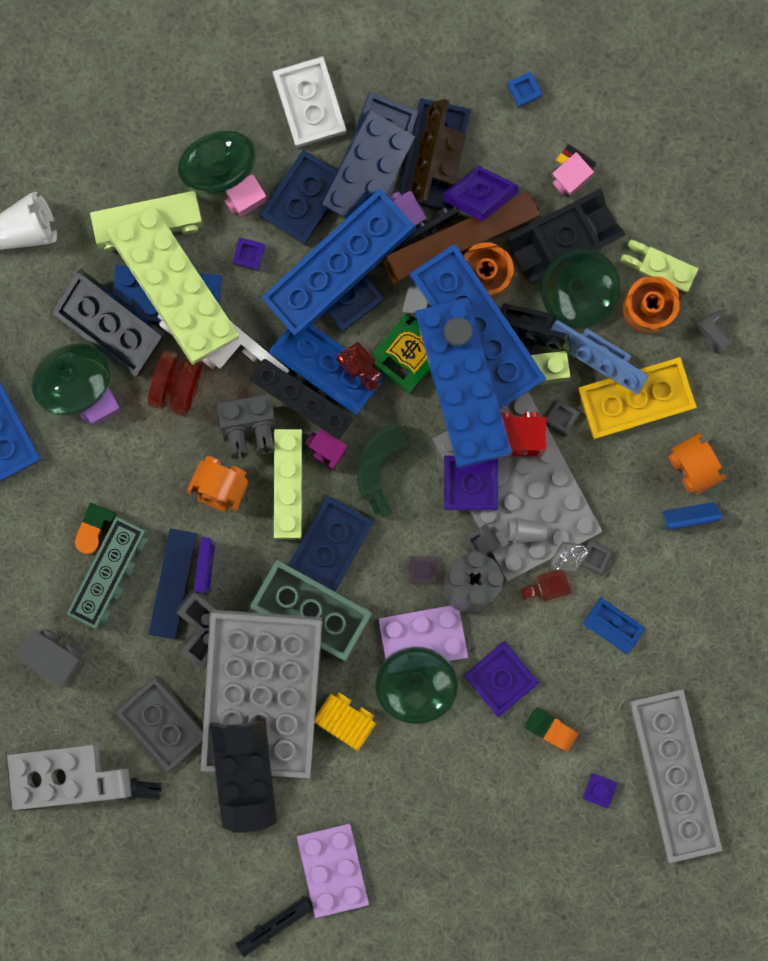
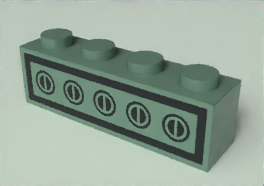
[67,517,149,629]

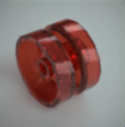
[148,349,203,417]

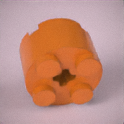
[464,242,514,300]
[622,276,680,335]
[668,432,726,495]
[186,456,249,513]

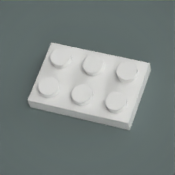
[273,57,346,148]

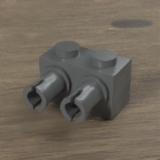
[217,394,277,459]

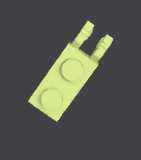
[621,240,698,294]

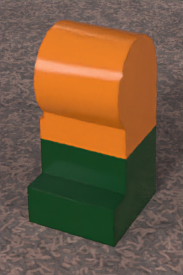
[75,502,118,555]
[523,707,579,753]

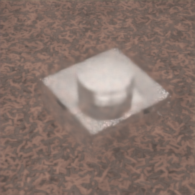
[550,542,588,572]

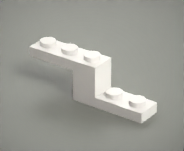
[157,315,289,373]

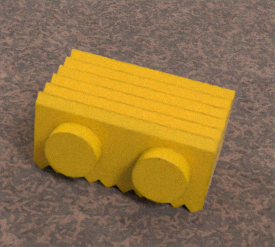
[314,692,376,751]

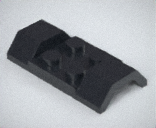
[506,188,626,284]
[210,717,277,833]

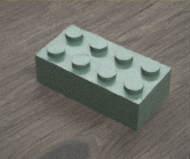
[250,560,372,661]

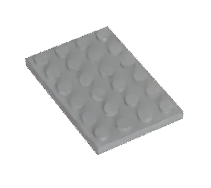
[432,392,602,581]
[201,610,322,778]

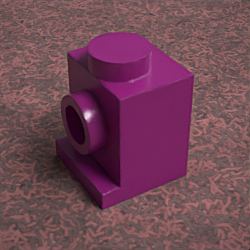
[305,429,348,471]

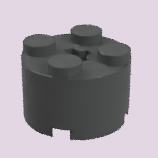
[444,551,504,613]

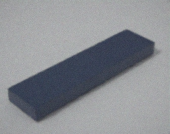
[148,528,197,640]

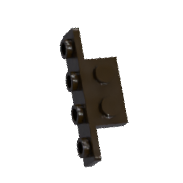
[410,99,466,204]

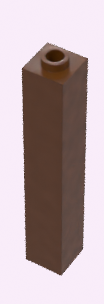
[382,191,540,285]

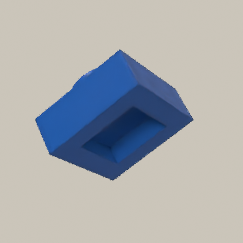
[507,71,543,108]

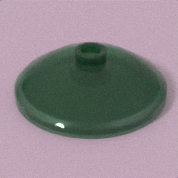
[178,131,256,194]
[540,248,620,328]
[32,343,111,416]
[376,647,458,724]

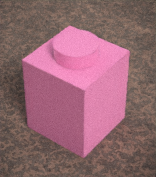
[552,152,594,197]
[224,174,267,218]

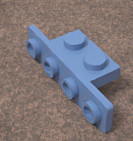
[551,320,649,394]

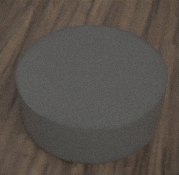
[444,318,472,347]

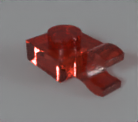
[336,342,382,391]
[521,568,571,602]

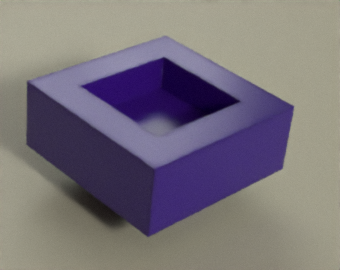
[232,237,265,271]
[582,773,618,809]

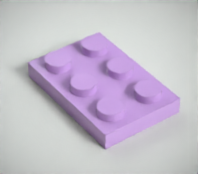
[378,606,468,672]
[297,823,369,918]

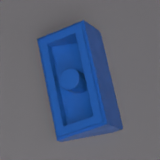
[662,502,722,530]
[582,597,645,654]

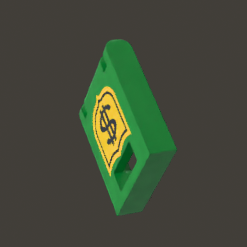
[367,314,430,395]

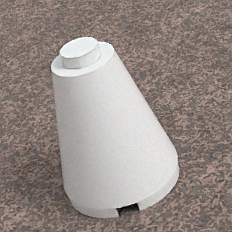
[0,191,57,250]

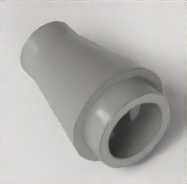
[505,517,547,544]

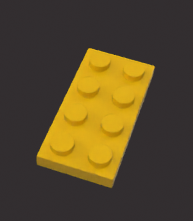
[577,357,697,440]

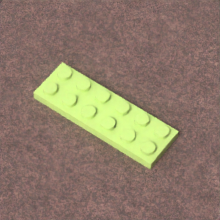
[107,205,239,365]

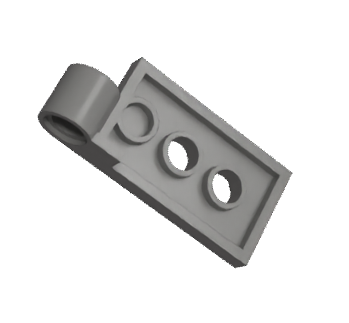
[7,744,131,810]

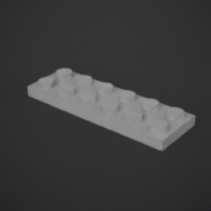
[629,689,723,863]

